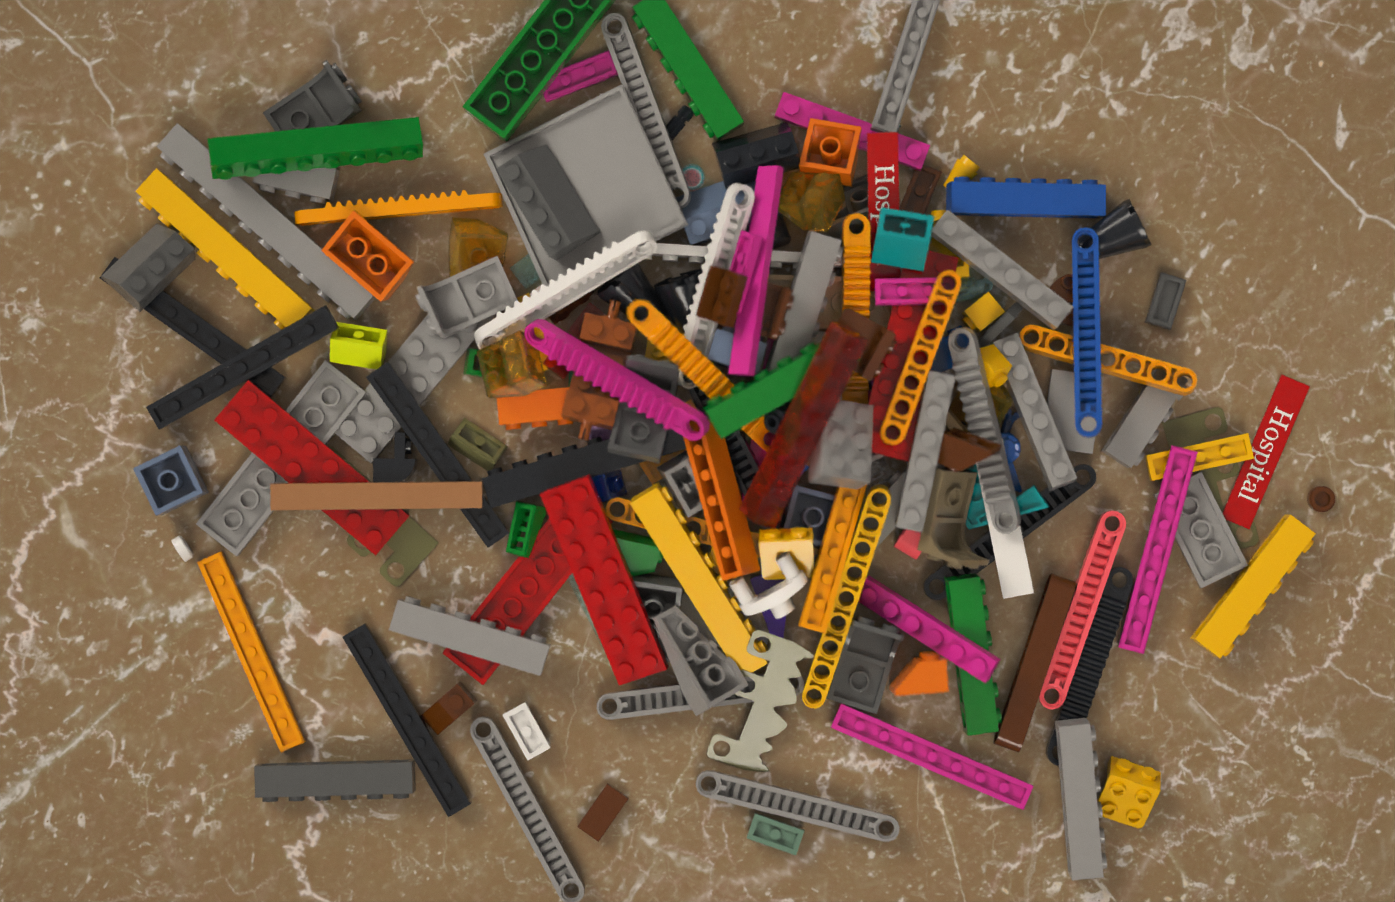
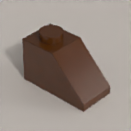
[937,427,1002,472]
[421,681,477,736]

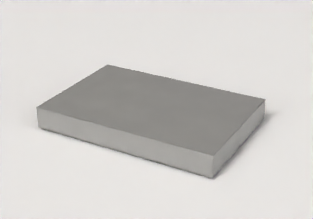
[1046,369,1104,454]

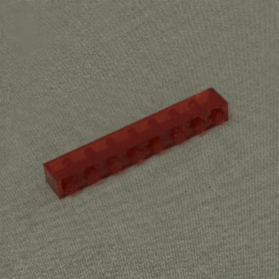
[739,321,868,528]

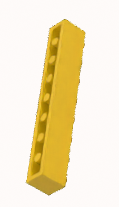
[135,168,315,330]
[630,482,769,673]

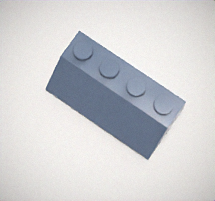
[676,181,789,246]

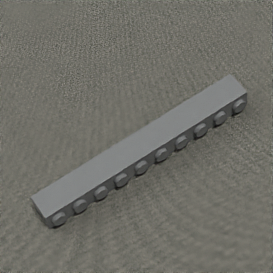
[157,123,376,320]

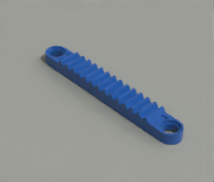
[1072,227,1102,438]

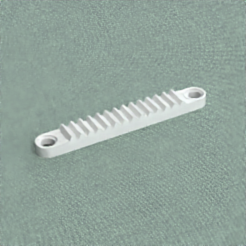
[678,183,755,389]
[474,230,657,351]

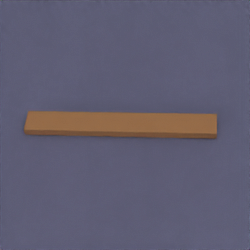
[270,481,483,510]

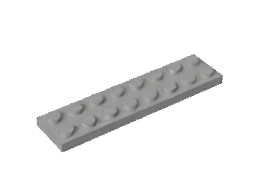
[335,270,496,463]
[196,360,367,556]

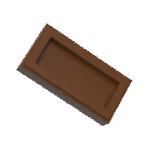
[577,783,629,842]

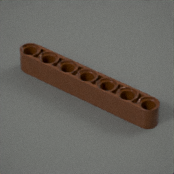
[993,573,1076,752]

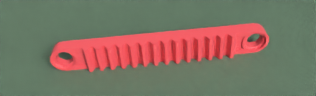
[1038,510,1126,710]

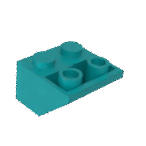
[871,207,934,271]

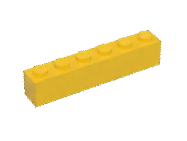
[1190,514,1316,658]

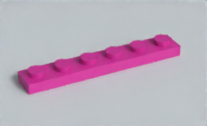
[774,92,930,171]
[858,575,1000,683]

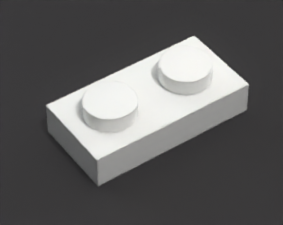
[503,702,551,760]

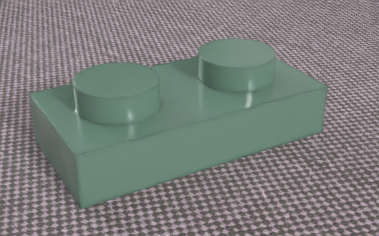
[746,812,805,855]

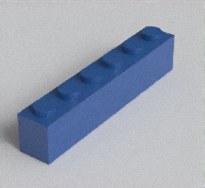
[946,177,1106,219]

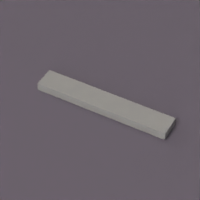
[870,0,940,133]

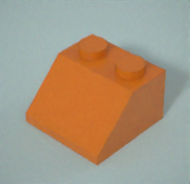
[799,118,862,187]

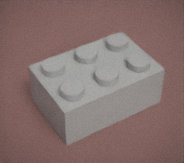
[809,398,873,489]

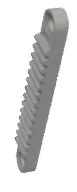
[601,13,691,209]
[948,327,1021,534]
[596,673,804,720]
[470,716,585,902]
[696,770,900,842]

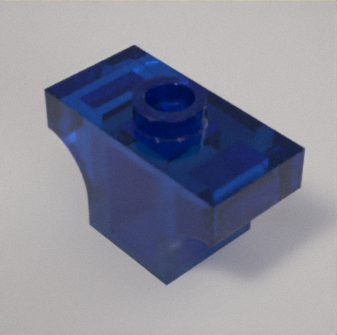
[592,469,628,502]

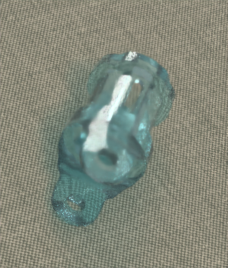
[953,277,993,307]

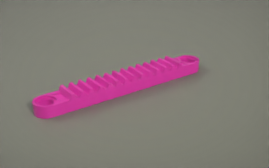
[524,319,710,440]

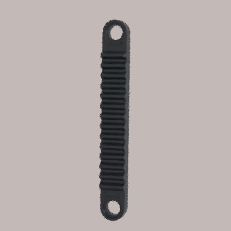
[683,374,785,529]
[923,464,1096,600]
[1045,567,1133,766]

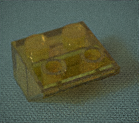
[778,171,845,232]
[477,330,547,398]

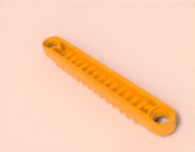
[294,190,503,226]
[841,213,871,405]
[627,299,784,452]

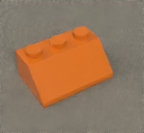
[321,210,414,302]
[889,650,949,696]

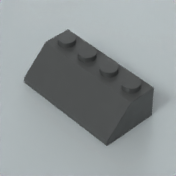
[496,145,600,261]

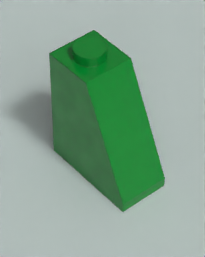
[613,529,663,576]

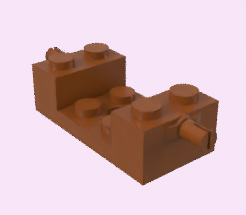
[561,300,638,441]

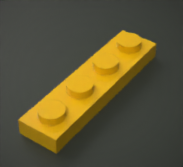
[1145,433,1254,481]

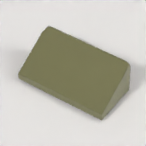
[448,418,508,471]

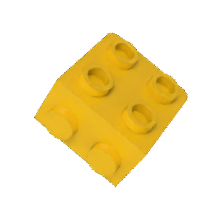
[759,527,814,580]
[1097,756,1161,828]

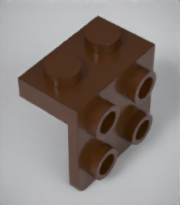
[760,282,794,340]
[833,308,897,381]

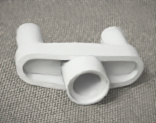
[729,551,808,619]

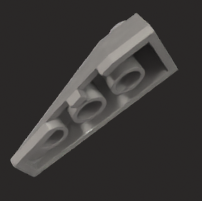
[653,606,749,716]

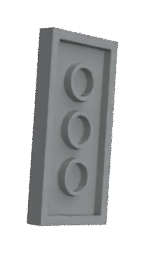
[1153,472,1248,588]

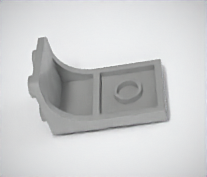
[415,256,518,339]

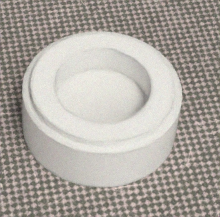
[171,535,194,562]

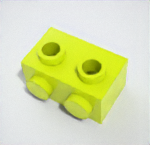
[330,322,387,370]

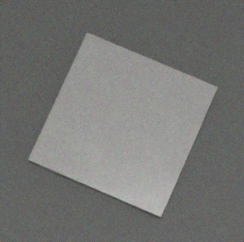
[484,84,688,287]

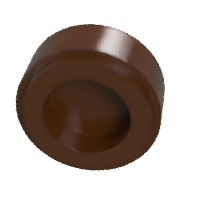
[1307,486,1335,512]

